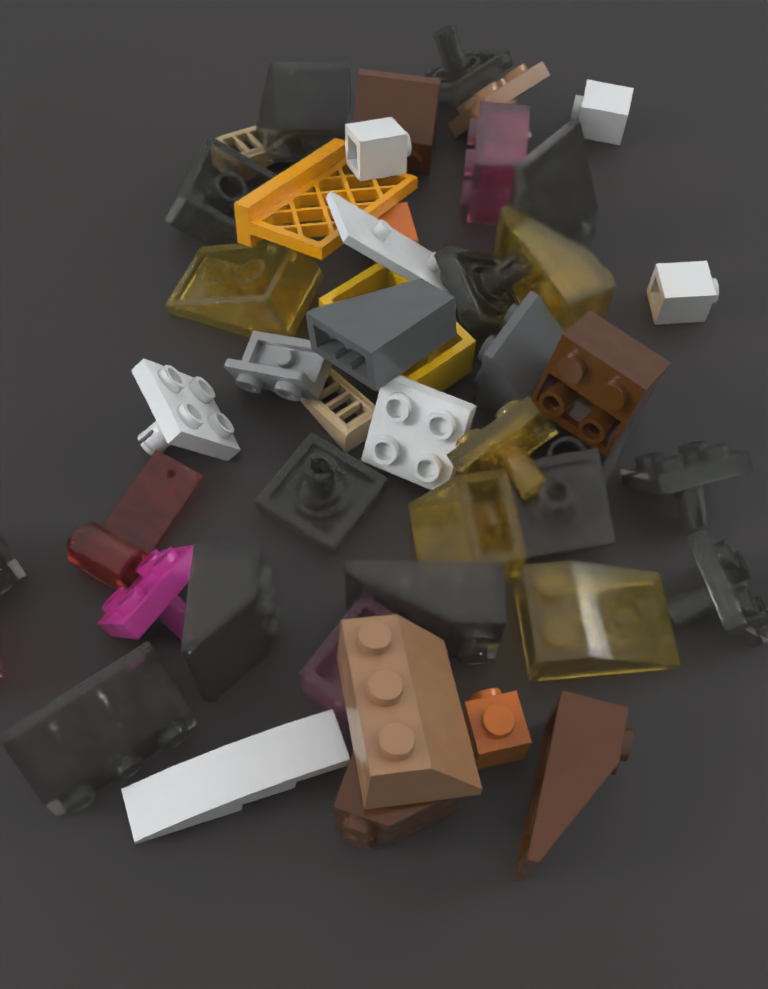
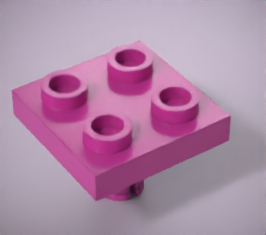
[97,545,208,645]

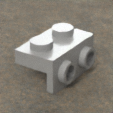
[224,330,332,401]

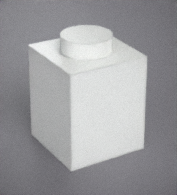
[570,79,634,145]
[345,117,412,181]
[646,261,719,325]

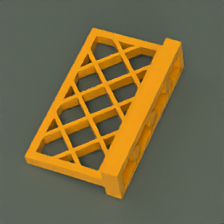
[234,138,418,260]

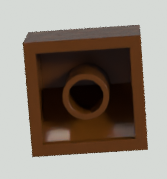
[353,68,441,175]
[333,750,461,851]

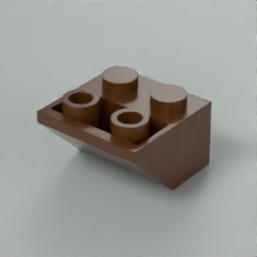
[528,310,671,457]

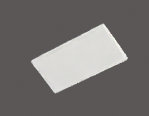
[325,191,476,316]

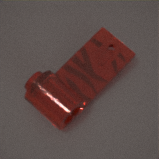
[66,449,205,590]

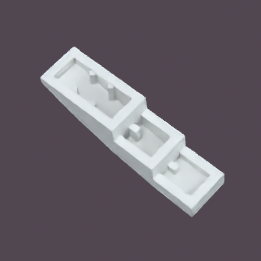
[121,709,350,844]

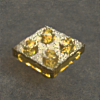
[447,396,558,500]

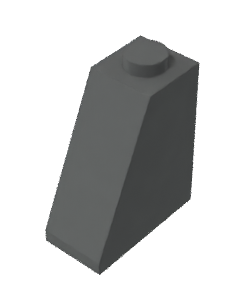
[306,279,457,391]

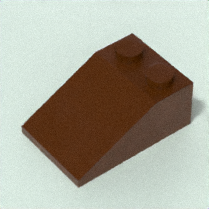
[513,690,634,881]

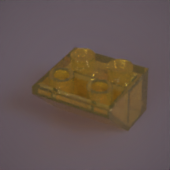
[408,469,527,595]

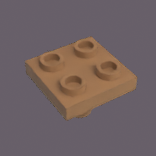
[448,61,550,149]

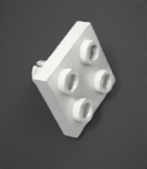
[131,358,241,461]
[361,375,477,496]

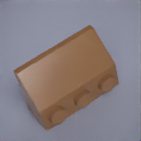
[337,614,482,810]

